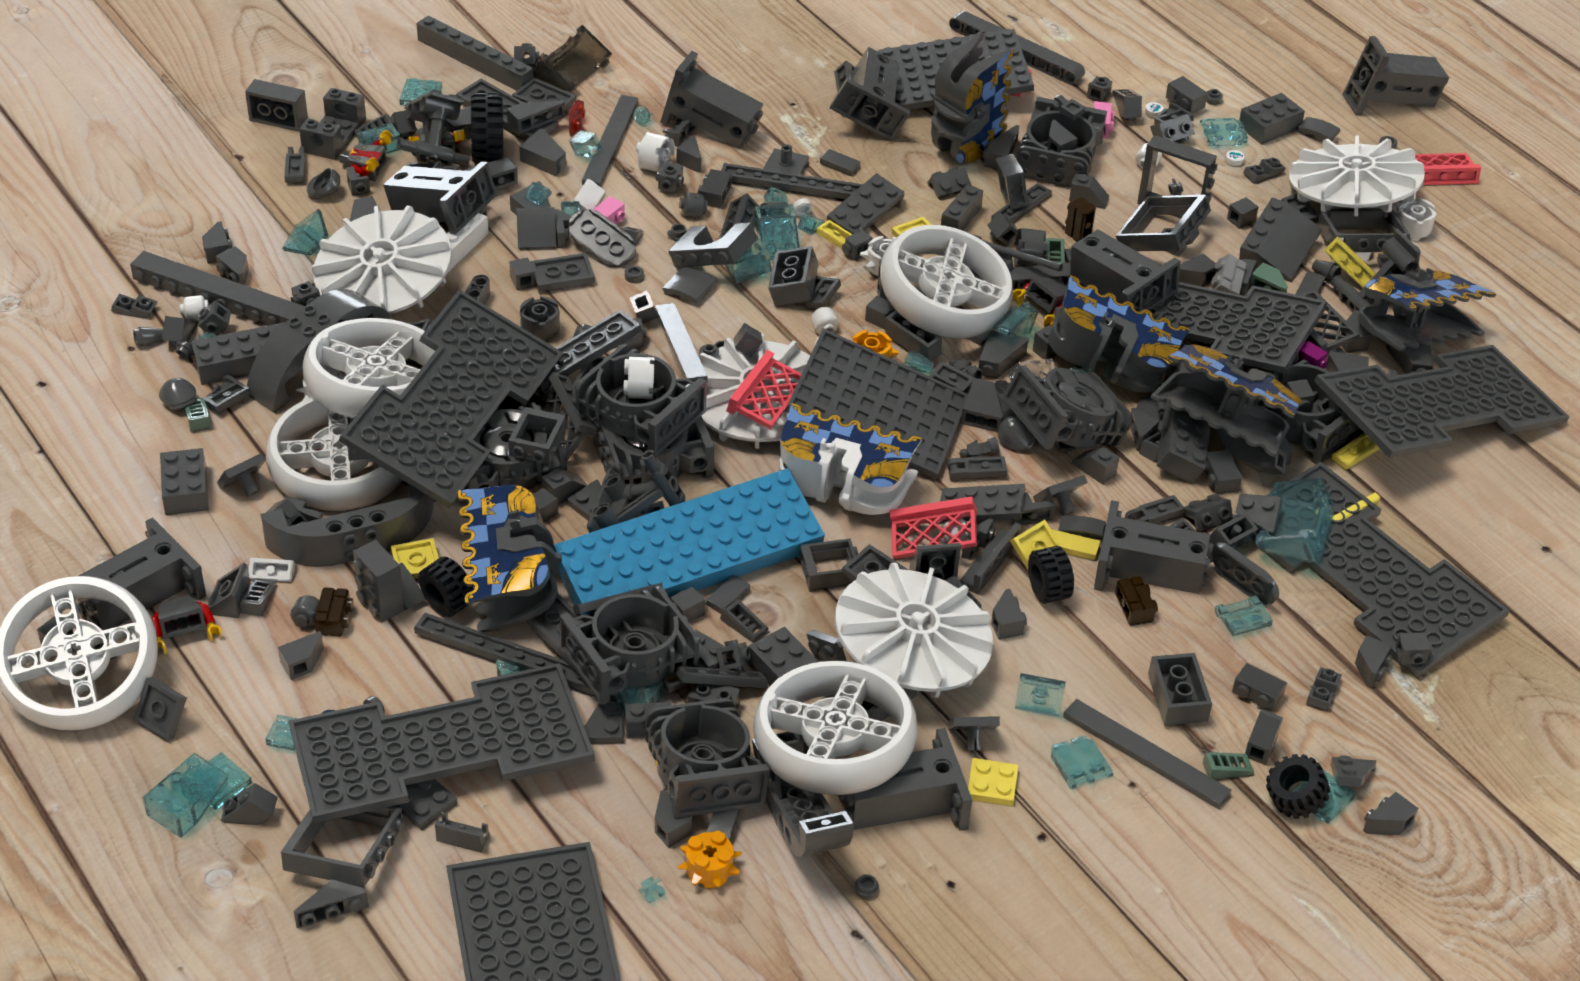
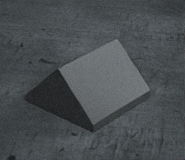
[208,563,251,618]

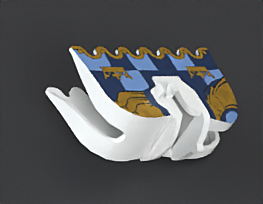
[779,403,922,515]

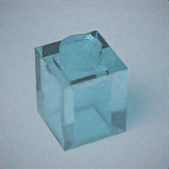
[569,130,602,159]

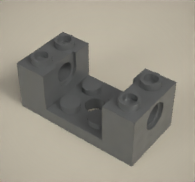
[299,88,366,160]

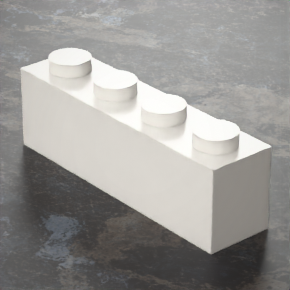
[447,213,489,273]

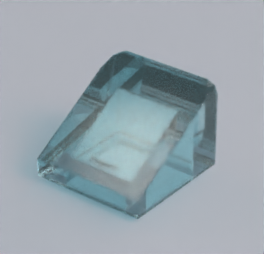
[524,182,552,205]
[764,187,789,207]
[561,201,580,216]
[797,215,825,235]
[496,660,523,676]

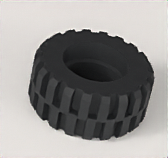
[471,93,504,163]

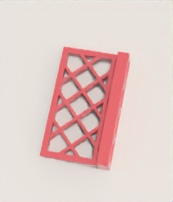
[1415,153,1481,185]
[726,350,802,430]
[890,497,978,559]

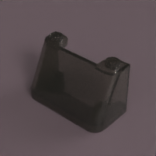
[532,25,612,93]

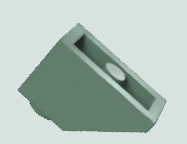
[1249,263,1288,293]

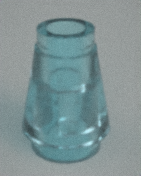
[904,351,935,374]

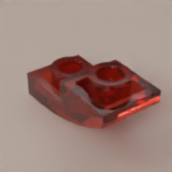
[569,100,586,137]

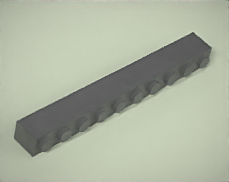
[130,251,305,326]

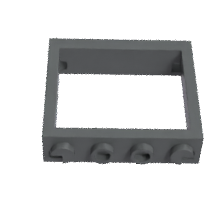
[1137,135,1218,218]
[1116,194,1211,251]
[1317,208,1410,252]
[281,806,405,887]

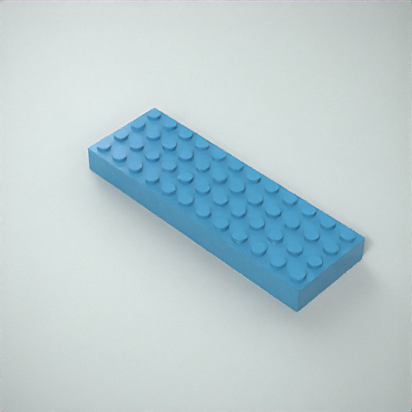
[553,468,825,617]

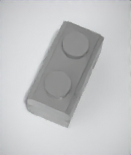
[1211,254,1246,295]

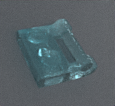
[1215,595,1273,636]

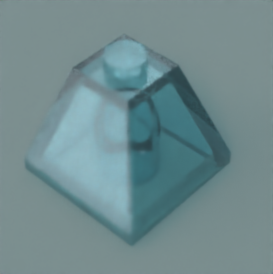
[282,209,328,255]

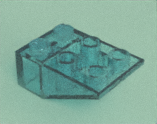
[755,204,800,260]
[143,753,229,838]

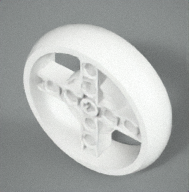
[880,225,1013,338]
[302,318,435,418]
[266,397,403,512]
[0,576,158,731]
[753,661,918,795]

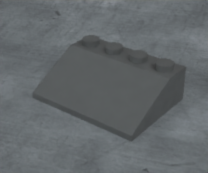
[1239,197,1322,282]

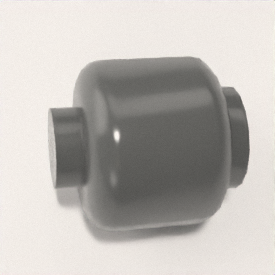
[679,192,707,218]
[290,595,319,628]

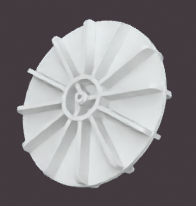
[1289,135,1425,216]
[312,206,453,320]
[699,334,810,449]
[835,563,994,698]

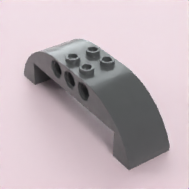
[247,289,391,413]
[260,484,433,567]
[752,732,854,857]

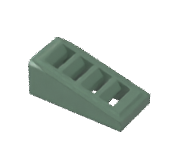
[1044,238,1065,264]
[184,398,211,432]
[1203,752,1254,780]

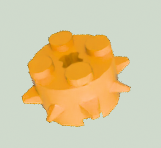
[852,329,899,359]
[677,831,742,888]

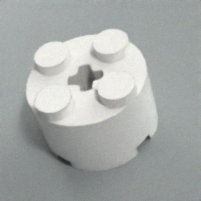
[636,132,675,172]
[1397,198,1436,241]
[624,356,654,399]

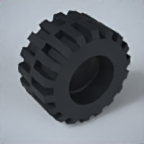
[1028,545,1074,604]
[418,556,474,617]
[1266,754,1330,819]

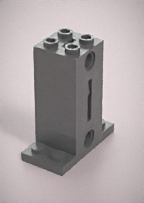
[1343,36,1449,115]
[829,47,910,141]
[660,51,763,149]
[383,162,497,234]
[1070,229,1181,312]
[1094,500,1213,594]
[76,517,206,630]
[839,728,972,831]

